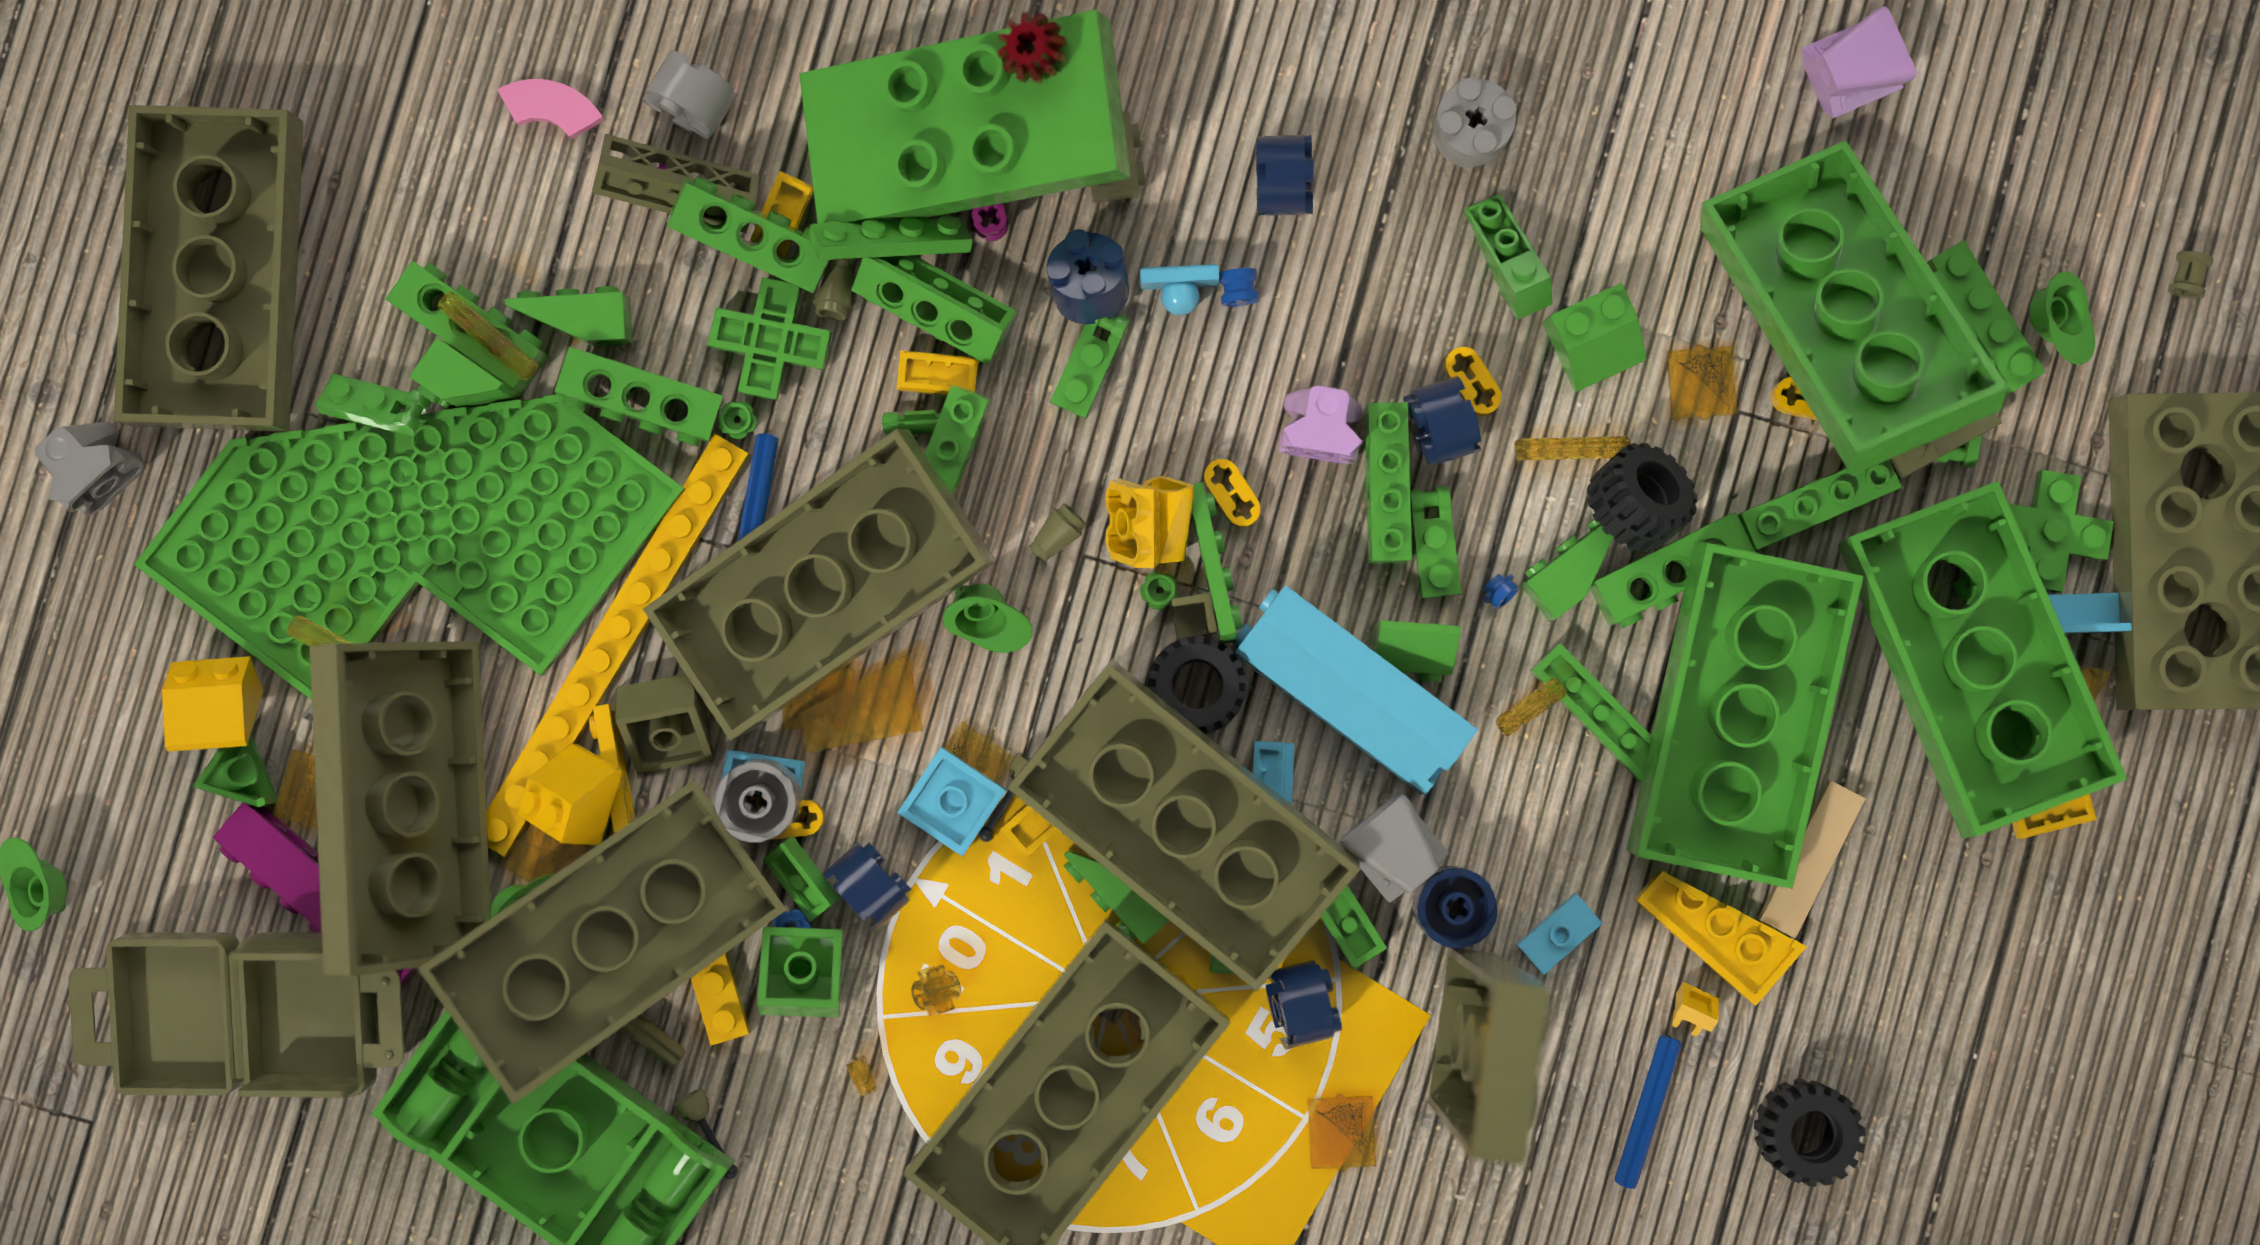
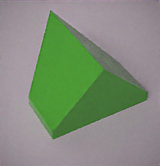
[192,733,279,807]

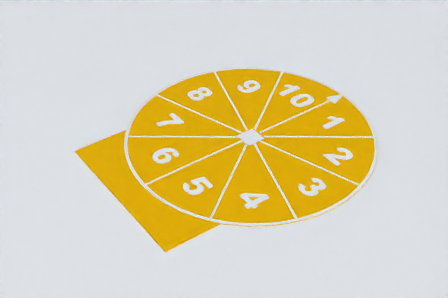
[876,789,1431,1245]

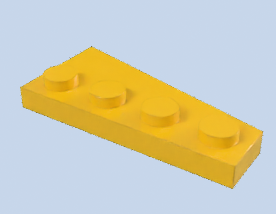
[1634,870,1807,1006]

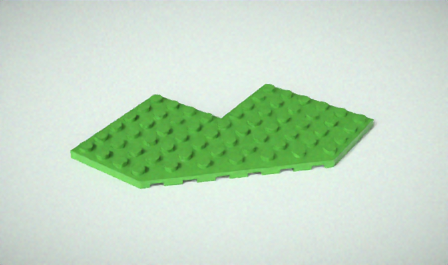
[134,394,685,700]

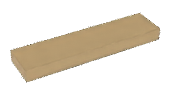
[1757,780,1866,939]

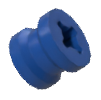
[1219,268,1260,307]

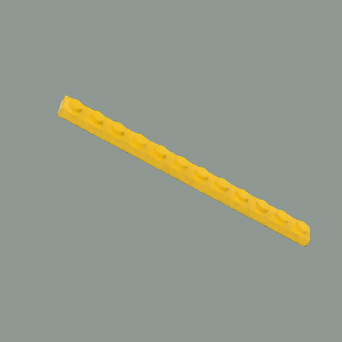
[486,434,750,857]

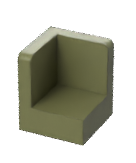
[1171,593,1217,639]

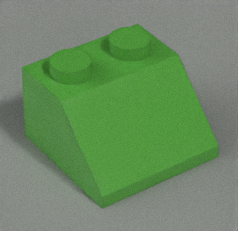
[1543,283,1647,393]
[409,338,522,409]
[1371,620,1461,683]
[757,927,843,1018]

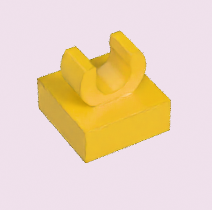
[1672,982,1719,1036]

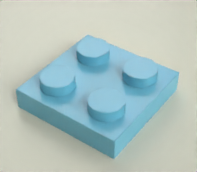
[897,746,1007,856]

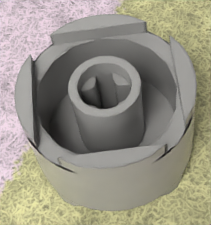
[642,50,738,139]
[1433,77,1516,168]
[715,759,801,843]

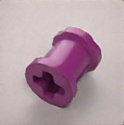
[972,204,1009,242]

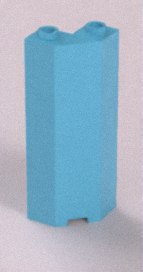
[1233,585,1478,795]

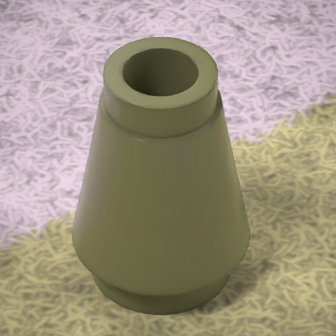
[813,259,852,320]
[1029,503,1086,562]

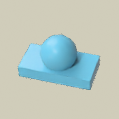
[1140,264,1219,316]

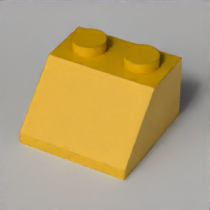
[162,656,264,752]
[517,743,622,845]

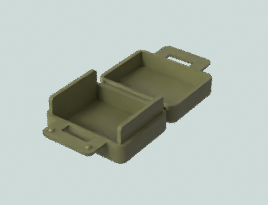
[68,932,404,1098]

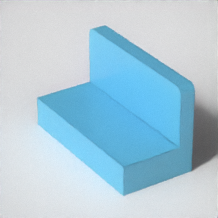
[2048,593,2132,634]

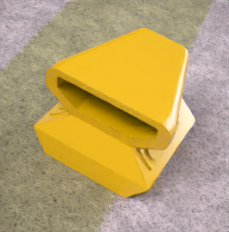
[1105,476,1194,568]

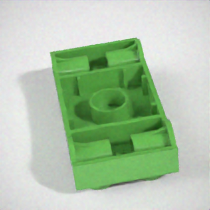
[371,1010,735,1245]

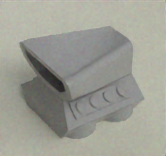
[35,422,144,515]
[1339,792,1449,903]

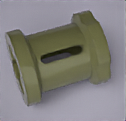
[2168,251,2214,299]

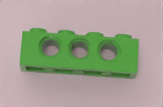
[666,176,829,293]
[851,255,1017,365]
[385,261,549,394]
[554,346,723,447]
[925,385,993,498]
[1364,402,1412,564]
[1737,459,1902,550]
[1590,512,1756,628]

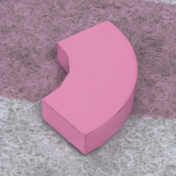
[497,79,606,139]

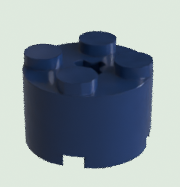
[1256,135,1314,216]
[1047,229,1130,325]
[1403,376,1481,466]
[822,842,912,933]
[1412,866,1498,948]
[1265,960,1342,1050]

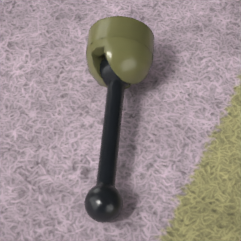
[979,752,1030,842]
[674,1088,738,1179]

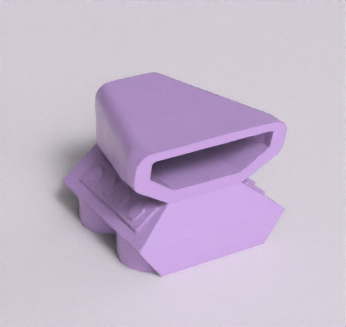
[1801,6,1917,118]
[1278,386,1362,464]

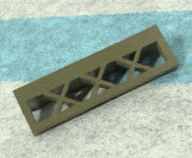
[592,134,760,234]

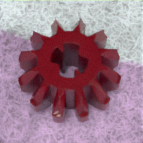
[997,12,1067,83]

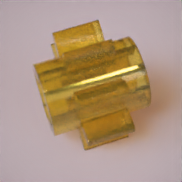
[911,964,961,1016]

